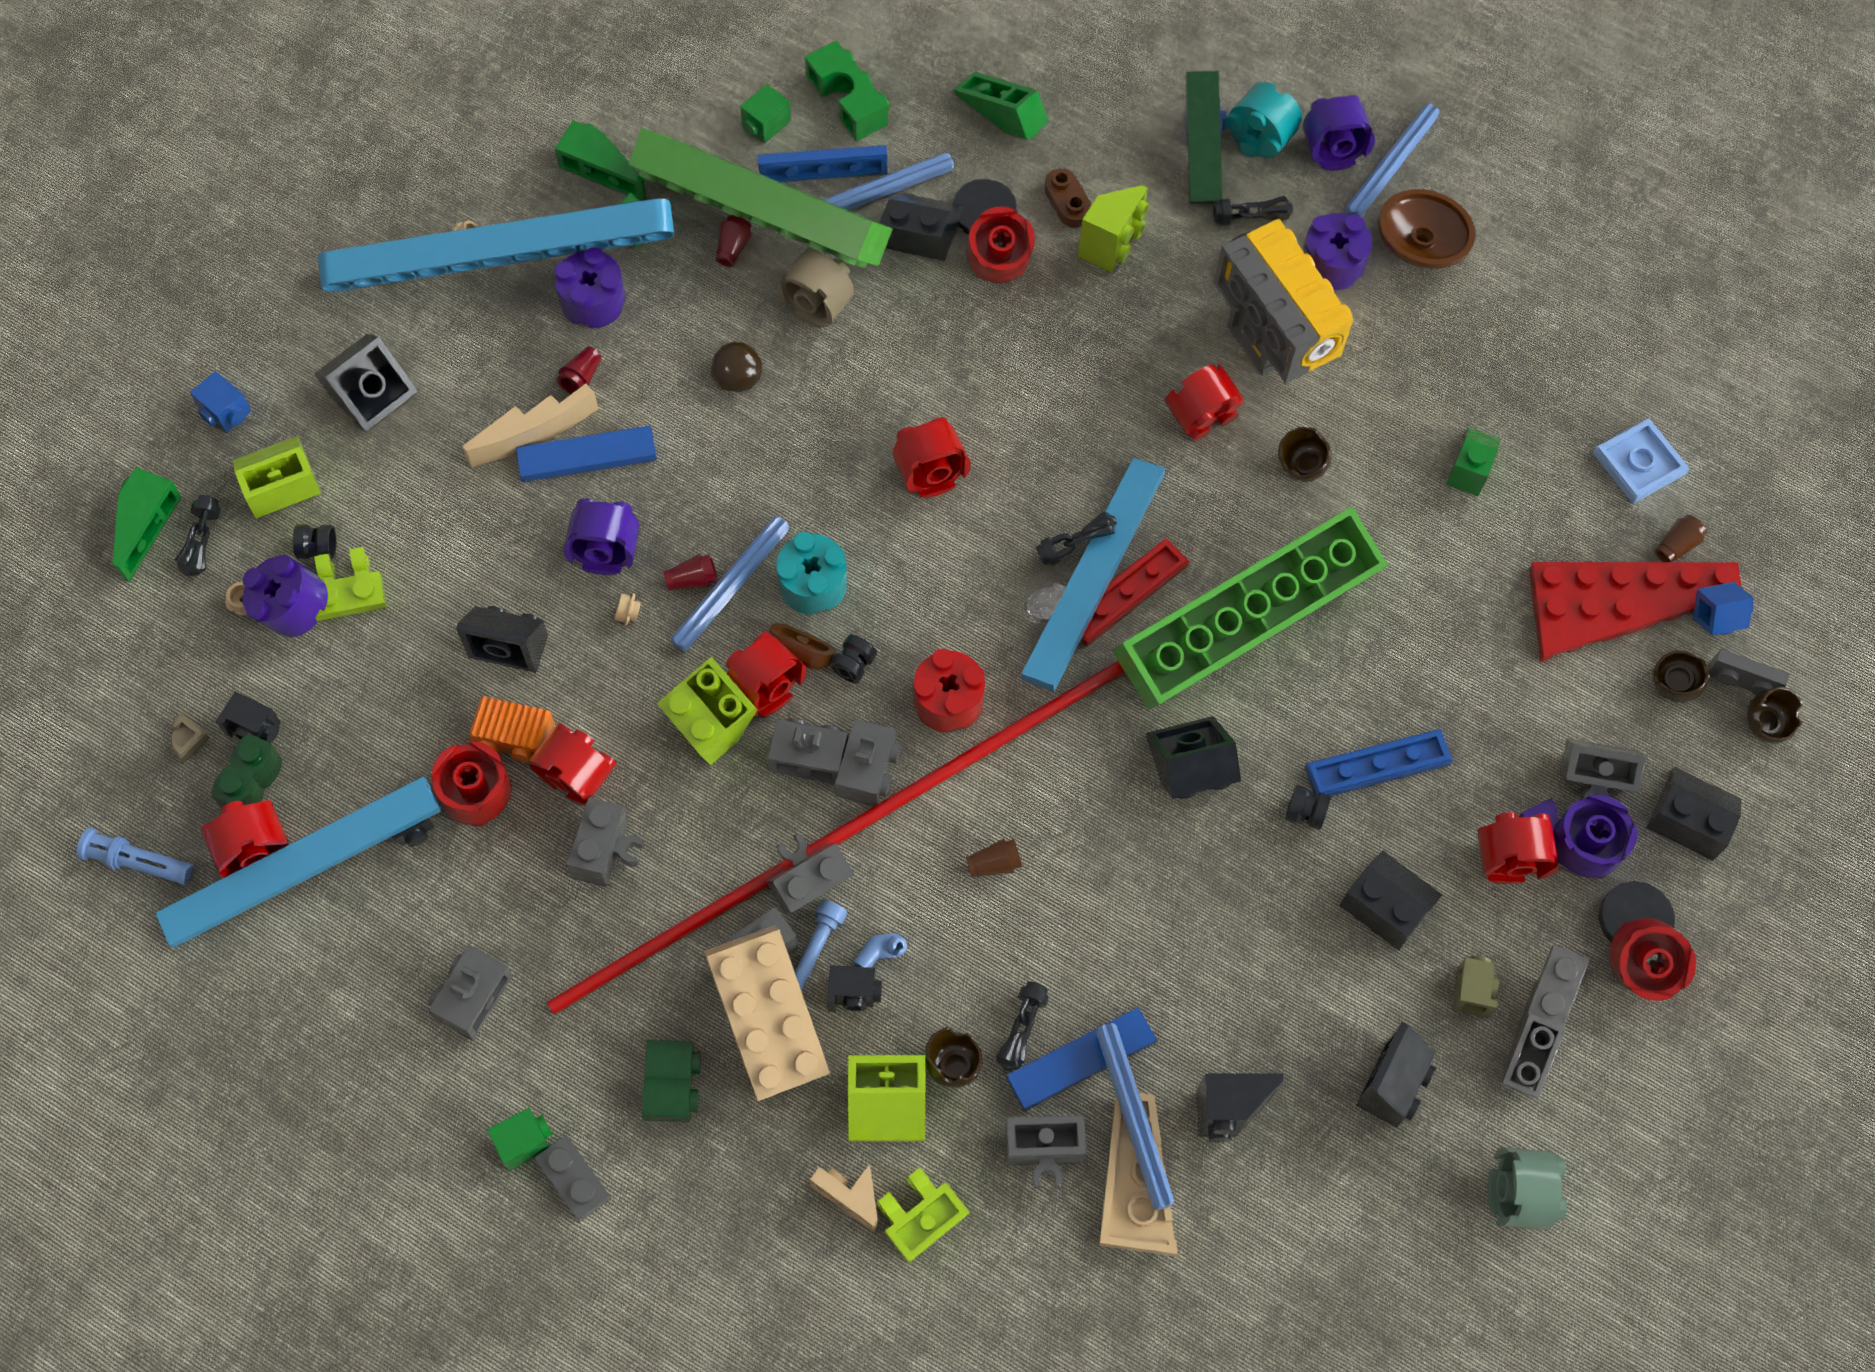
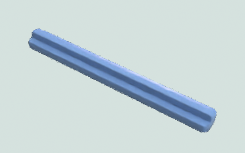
[1345,103,1439,217]
[823,152,954,210]
[671,516,789,652]
[1096,1023,1174,1210]

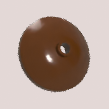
[1378,189,1476,269]

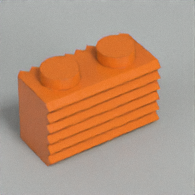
[469,696,555,763]

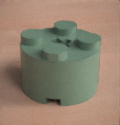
[1488,1147,1567,1230]

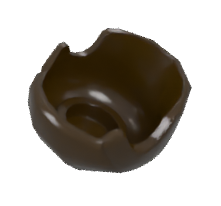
[710,342,763,392]
[1278,427,1332,482]
[1653,650,1710,703]
[1747,686,1803,744]
[925,1027,983,1088]

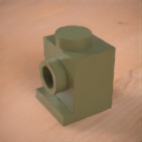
[1452,955,1499,1018]

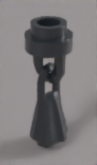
[1213,196,1293,225]
[175,495,221,576]
[1036,511,1117,565]
[996,981,1049,1072]

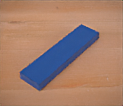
[758,145,887,182]
[516,425,657,482]
[1304,729,1453,796]
[1006,1007,1157,1111]

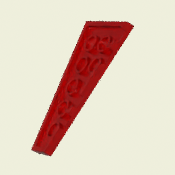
[1529,562,1742,662]

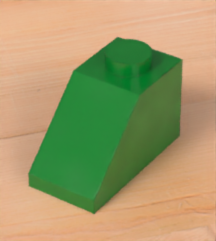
[1446,427,1501,496]

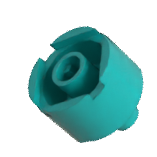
[1225,82,1302,158]
[776,532,847,615]

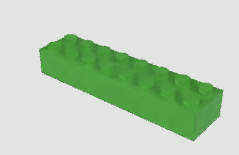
[628,127,893,268]
[1112,506,1389,710]

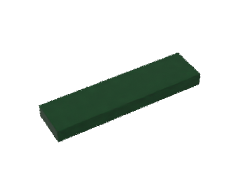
[1185,71,1222,204]

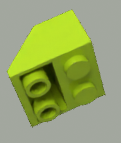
[1078,185,1150,273]
[233,436,322,519]
[657,656,757,765]
[848,1055,926,1142]

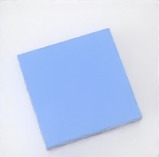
[1592,418,1690,504]

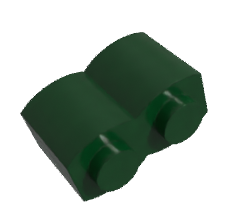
[212,734,282,808]
[642,1040,701,1122]

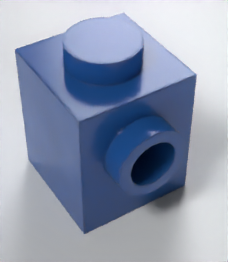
[190,371,251,433]
[1693,582,1754,636]

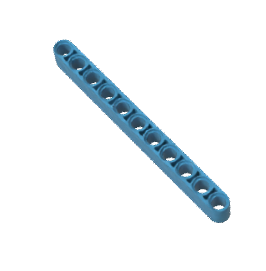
[317,199,674,292]

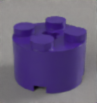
[1302,95,1375,171]
[1303,213,1372,290]
[555,247,626,328]
[563,498,640,575]
[243,554,328,637]
[1553,794,1638,878]

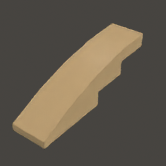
[462,384,598,467]

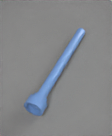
[794,899,848,991]

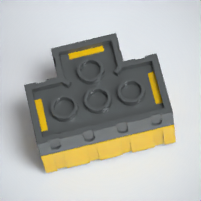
[1214,219,1354,384]

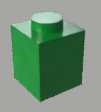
[740,84,791,144]
[487,1107,553,1171]

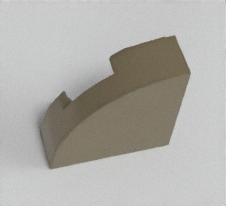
[171,712,210,763]

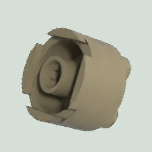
[777,247,855,328]

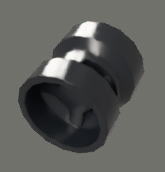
[293,524,337,559]
[829,634,877,684]
[1285,785,1331,830]

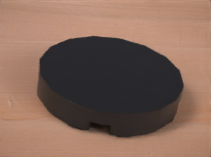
[953,179,1017,235]
[1598,881,1675,943]

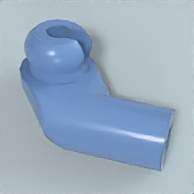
[853,933,907,968]

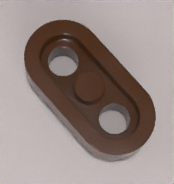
[1044,168,1091,227]
[769,623,835,670]

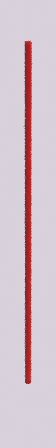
[547,661,1125,1015]

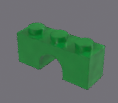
[805,40,890,142]

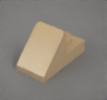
[810,1165,878,1232]

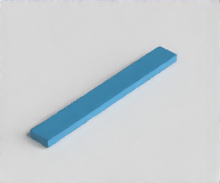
[1021,458,1165,691]
[156,777,441,947]

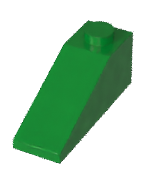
[953,71,1049,140]
[555,120,647,201]
[112,467,182,582]

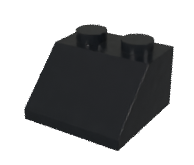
[879,193,964,261]
[314,334,418,432]
[456,606,548,673]
[1146,716,1241,799]
[1646,767,1742,861]
[1339,851,1442,951]
[1356,1022,1436,1128]
[1196,1074,1283,1143]

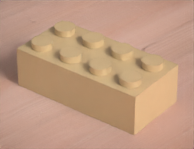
[703,925,830,1101]

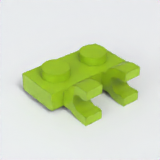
[314,547,387,621]
[876,1167,970,1264]

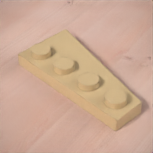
[1099,1092,1178,1257]

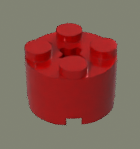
[966,207,1035,283]
[1164,363,1244,441]
[892,417,971,498]
[726,631,807,717]
[913,649,985,732]
[528,723,617,806]
[431,742,512,827]
[200,800,289,878]
[1477,812,1559,884]
[1609,918,1696,1001]

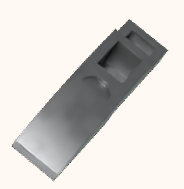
[1501,945,1590,1099]

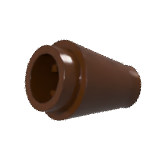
[1655,514,1707,562]
[966,838,1022,878]

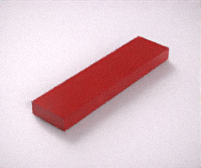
[1080,538,1190,647]

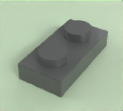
[1707,649,1790,695]
[534,1135,612,1222]

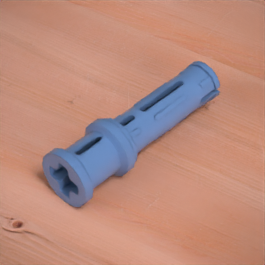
[76,827,194,886]

